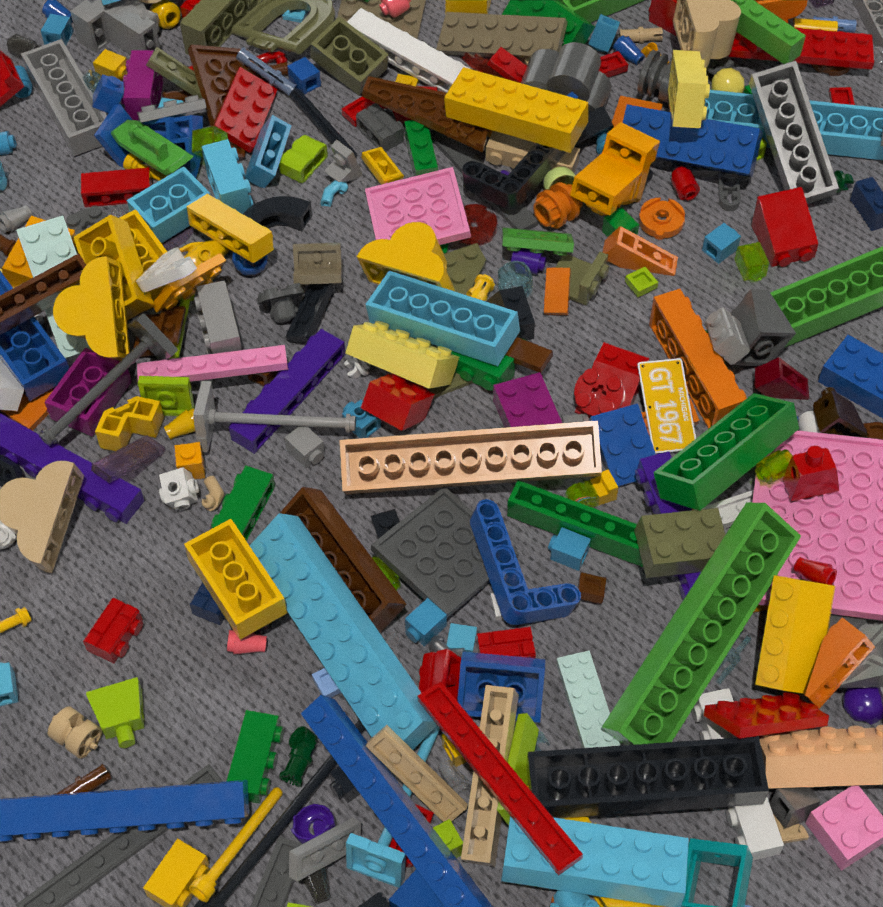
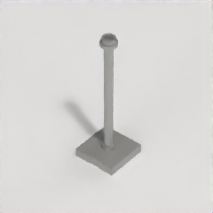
[193,381,356,452]

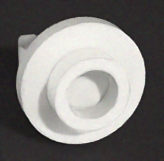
[344,357,371,378]

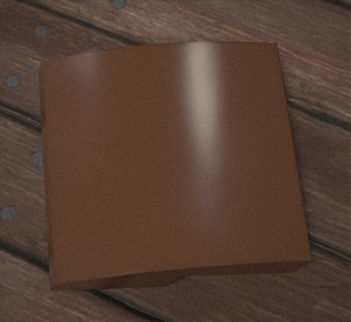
[134,306,186,357]

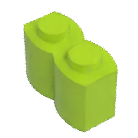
[279,135,328,183]

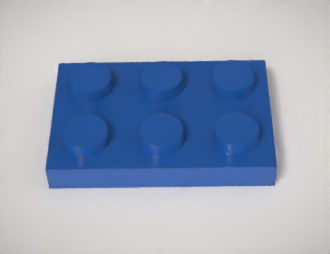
[589,403,656,487]

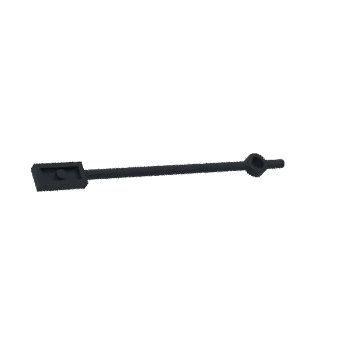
[194,716,366,907]

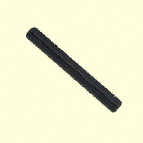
[290,88,357,158]

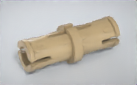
[619,27,663,44]

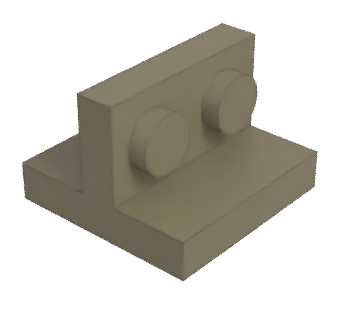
[293,243,343,284]

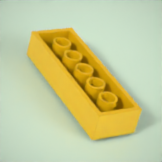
[444,67,588,153]

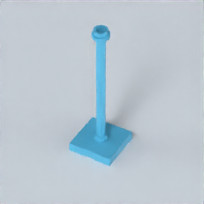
[346,725,442,888]

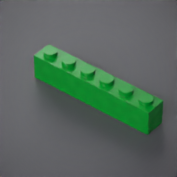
[507,480,643,567]

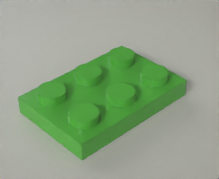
[502,228,574,255]

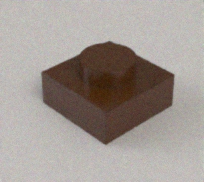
[577,572,606,604]

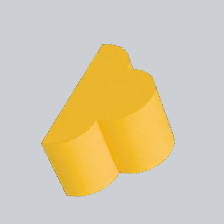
[357,222,455,291]
[53,256,130,361]

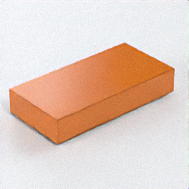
[544,268,571,315]

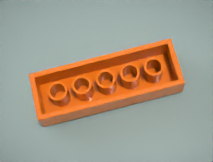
[649,289,747,429]

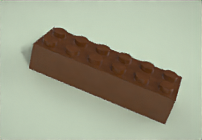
[280,487,407,633]

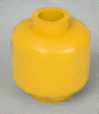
[150,0,181,29]

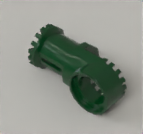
[279,726,317,788]

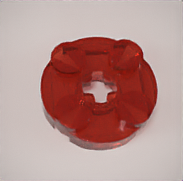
[458,204,497,245]

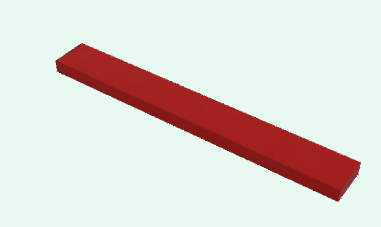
[417,681,583,876]

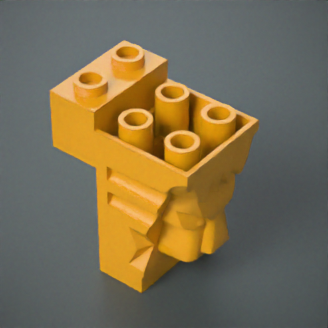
[570,122,660,216]

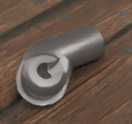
[428,635,466,657]

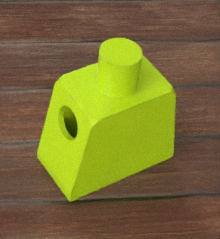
[86,677,144,748]

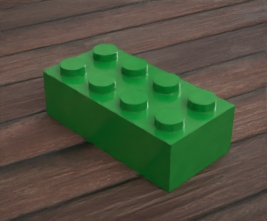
[502,0,595,46]

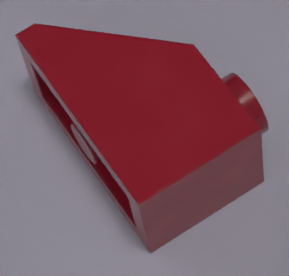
[754,357,809,400]

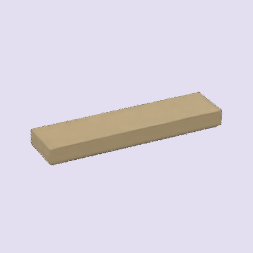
[365,725,468,822]

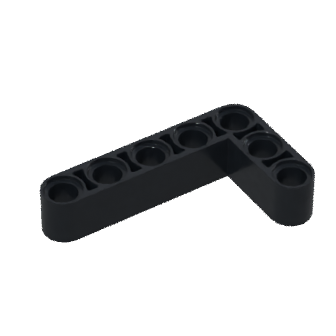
[462,143,566,210]

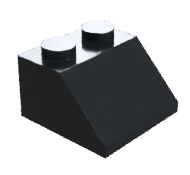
[486,286,535,340]

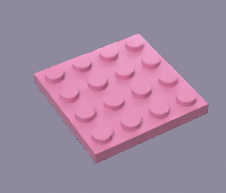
[365,167,471,245]

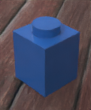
[287,57,321,95]
[92,74,124,113]

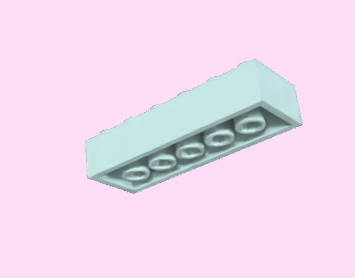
[16,215,92,366]

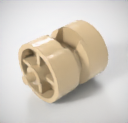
[47,706,102,759]

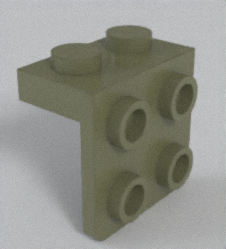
[555,252,610,305]

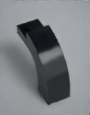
[243,196,312,232]

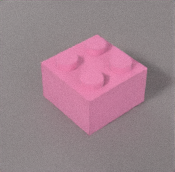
[805,785,883,871]

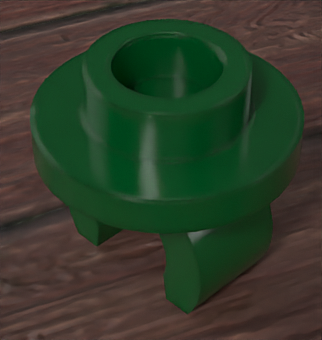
[834,170,854,193]

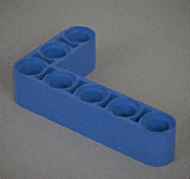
[470,499,581,625]

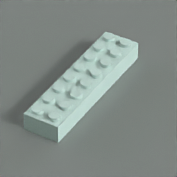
[556,650,620,748]

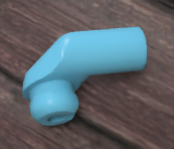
[320,180,348,207]

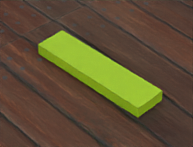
[497,713,539,825]

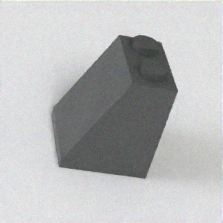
[731,289,796,366]

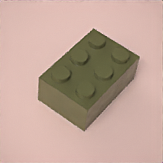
[311,16,389,96]
[634,508,725,578]

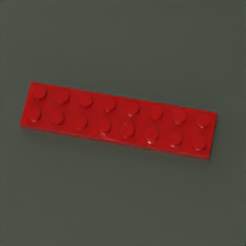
[727,27,874,70]

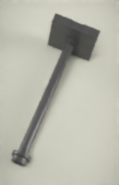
[39,313,178,446]

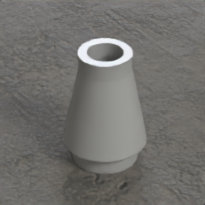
[0,205,32,233]

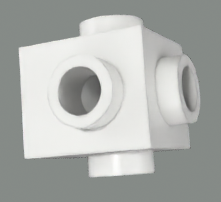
[159,467,199,510]

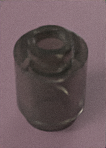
[7,34,40,59]

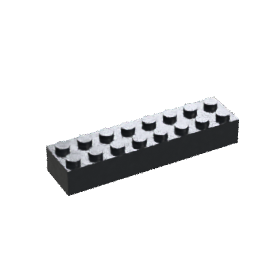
[526,736,769,818]

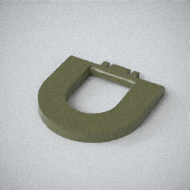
[232,0,335,54]

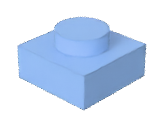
[312,668,342,698]

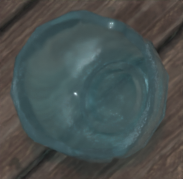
[497,261,533,295]

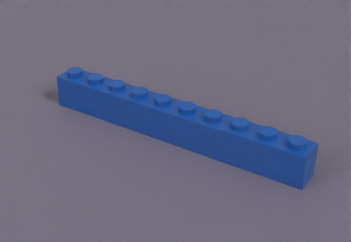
[301,694,493,907]
[0,780,250,841]

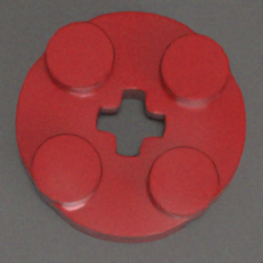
[574,367,625,416]

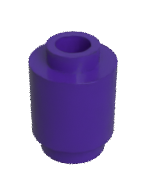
[510,248,546,275]

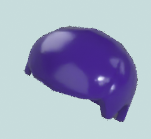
[843,687,883,725]
[291,804,336,844]

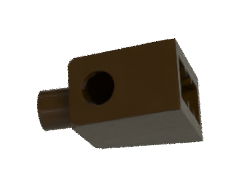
[813,387,868,438]

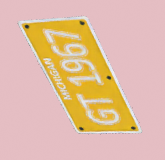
[637,358,696,453]

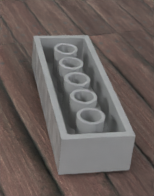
[21,39,107,156]
[749,61,839,204]

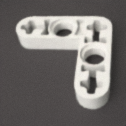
[136,247,197,292]

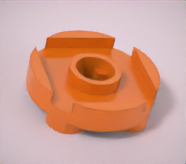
[638,198,685,240]

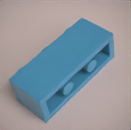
[244,115,292,188]

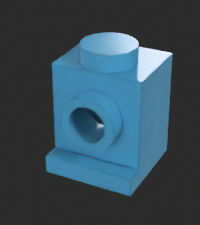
[342,399,381,438]

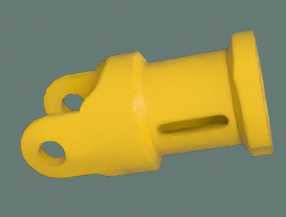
[466,274,495,301]

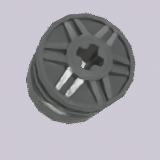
[637,50,672,104]

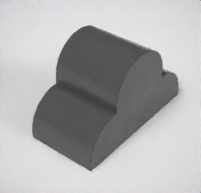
[521,42,612,113]

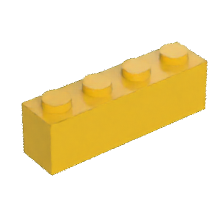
[186,194,274,263]

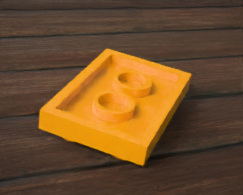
[152,253,226,312]

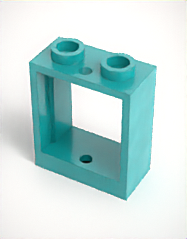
[681,838,753,907]

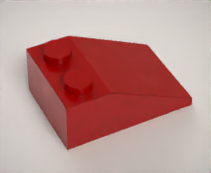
[575,342,650,418]

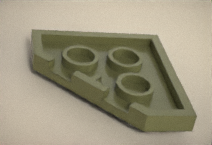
[444,243,486,295]

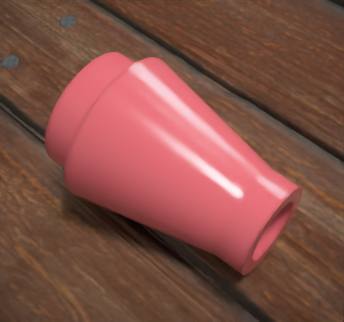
[227,630,267,655]

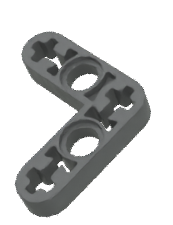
[672,162,741,211]

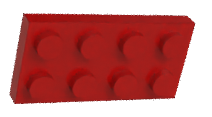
[211,67,278,153]
[703,692,829,739]

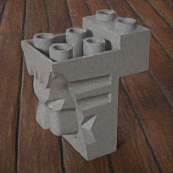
[70,0,160,55]

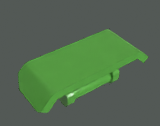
[111,120,194,175]

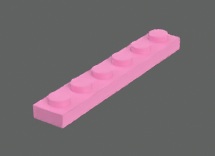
[137,345,288,382]

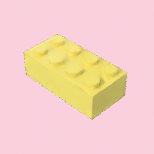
[668,50,710,128]
[345,321,459,389]

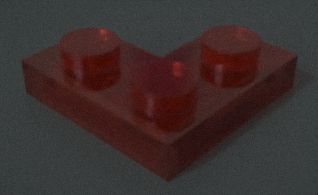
[461,52,506,79]

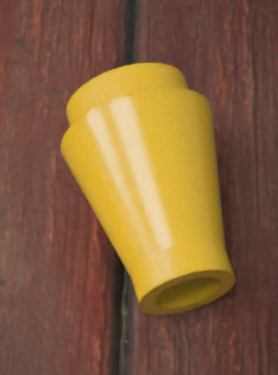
[164,408,196,440]

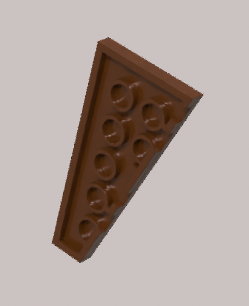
[188,44,248,162]
[362,76,490,153]

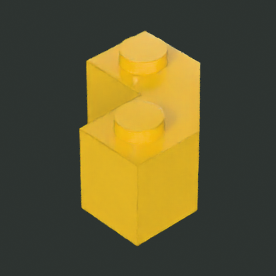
[95,396,164,453]

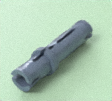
[236,47,297,97]

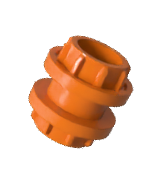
[533,182,582,229]

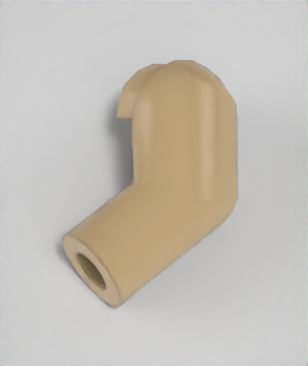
[202,476,224,511]

